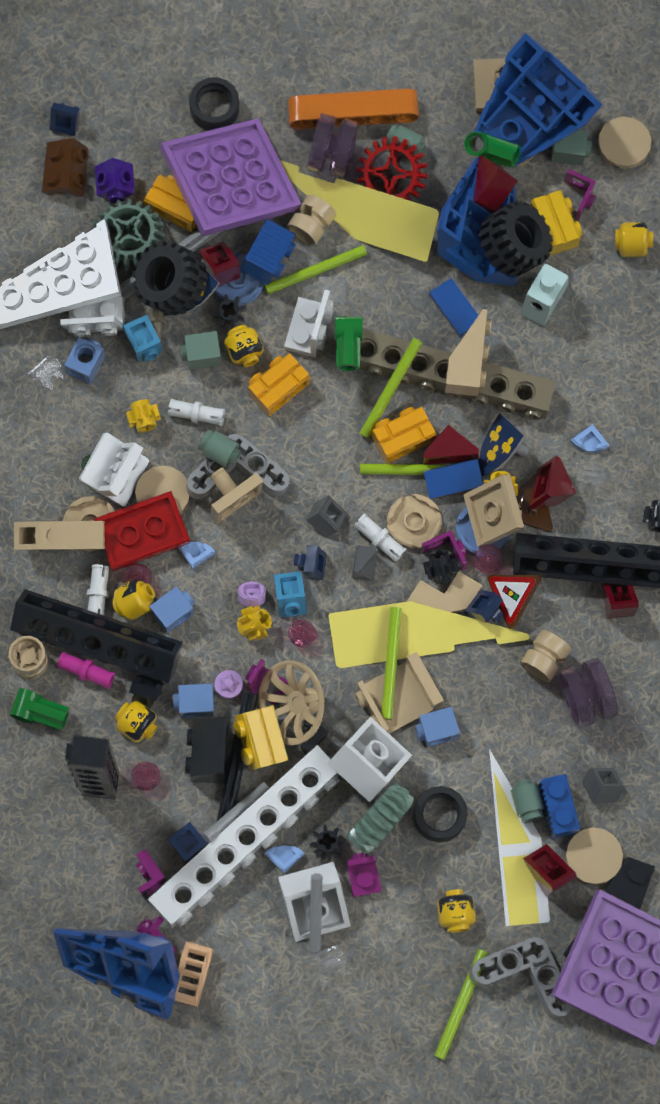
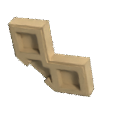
[407,571,482,613]

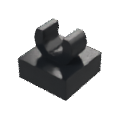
[129,674,164,709]
[293,720,328,755]

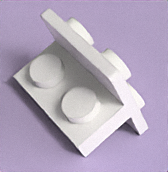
[79,433,149,506]

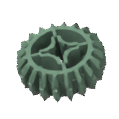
[93,198,165,271]
[348,783,414,854]

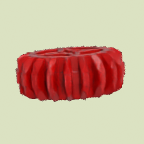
[356,136,429,201]

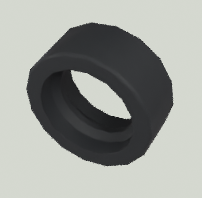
[189,77,240,131]
[413,786,468,843]

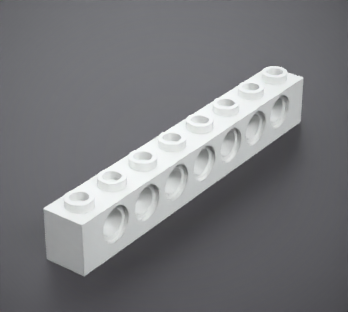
[148,745,340,928]

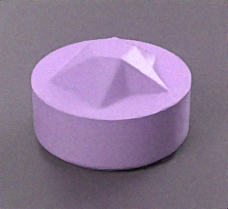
[238,581,266,607]
[215,670,243,700]

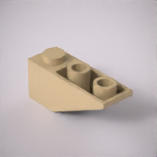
[445,309,492,396]
[14,521,105,550]

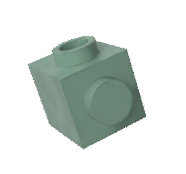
[551,129,592,166]
[180,331,221,370]

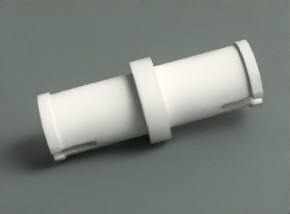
[168,399,225,426]
[353,513,407,563]
[86,565,110,615]

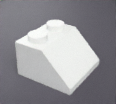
[278,862,350,942]

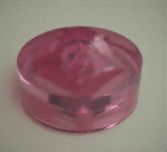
[475,544,502,573]
[123,563,152,584]
[288,620,317,648]
[131,762,160,791]

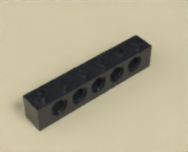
[513,533,660,588]
[10,589,183,683]
[65,735,120,800]

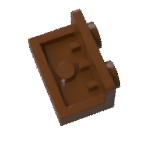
[42,138,89,197]

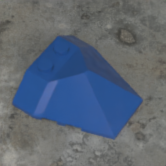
[474,33,603,167]
[437,157,519,286]
[53,928,180,1020]

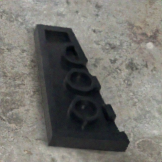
[563,857,655,956]

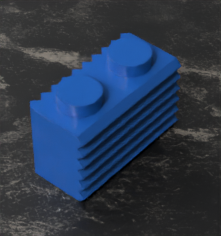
[240,219,296,285]
[538,774,580,840]

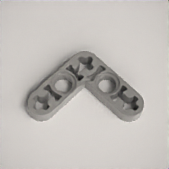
[186,434,290,499]
[469,937,572,1019]

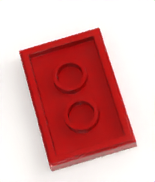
[93,491,191,572]

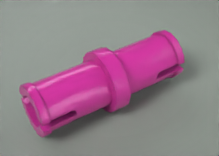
[57,652,115,689]

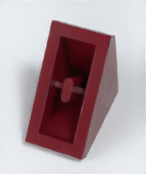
[474,155,518,214]
[199,241,240,287]
[422,425,479,465]
[529,455,576,509]
[602,583,639,619]
[523,844,577,896]

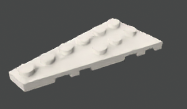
[0,219,121,329]

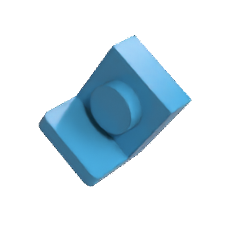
[123,315,163,362]
[274,571,307,618]

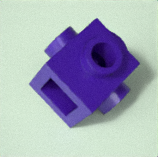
[95,158,135,203]

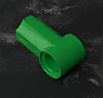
[464,132,521,168]
[335,316,363,372]
[9,688,70,732]

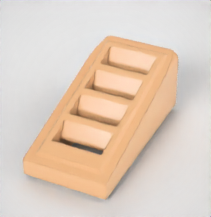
[174,942,214,1007]

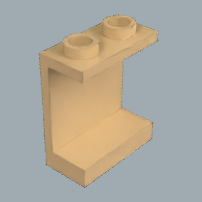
[355,652,444,734]

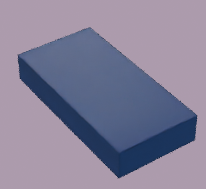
[429,278,479,338]
[423,458,483,499]

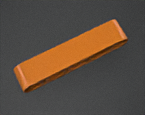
[287,89,419,130]

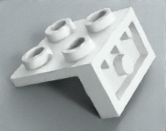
[284,289,334,358]
[60,296,125,337]

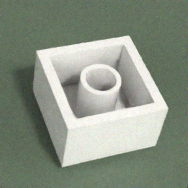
[328,717,412,802]

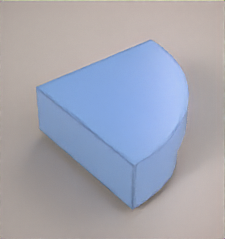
[570,424,609,453]
[178,541,215,569]
[264,845,305,874]

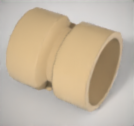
[287,195,336,246]
[520,630,571,683]
[9,636,48,680]

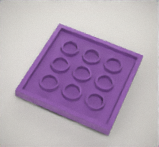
[160,118,302,236]
[551,890,660,1046]

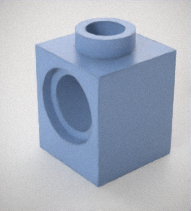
[64,337,105,385]
[149,587,195,634]
[173,684,214,718]
[415,707,460,748]

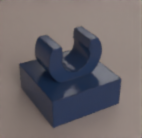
[49,103,80,136]
[293,545,327,580]
[465,590,503,623]
[167,822,208,863]

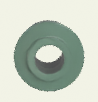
[386,125,426,159]
[198,430,241,468]
[510,779,545,823]

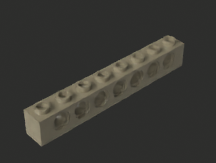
[360,329,556,420]

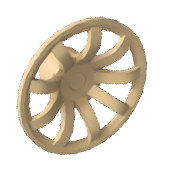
[258,660,324,745]

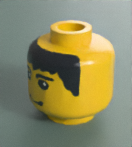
[615,222,653,257]
[224,325,264,368]
[112,579,155,620]
[114,701,158,743]
[437,889,476,933]

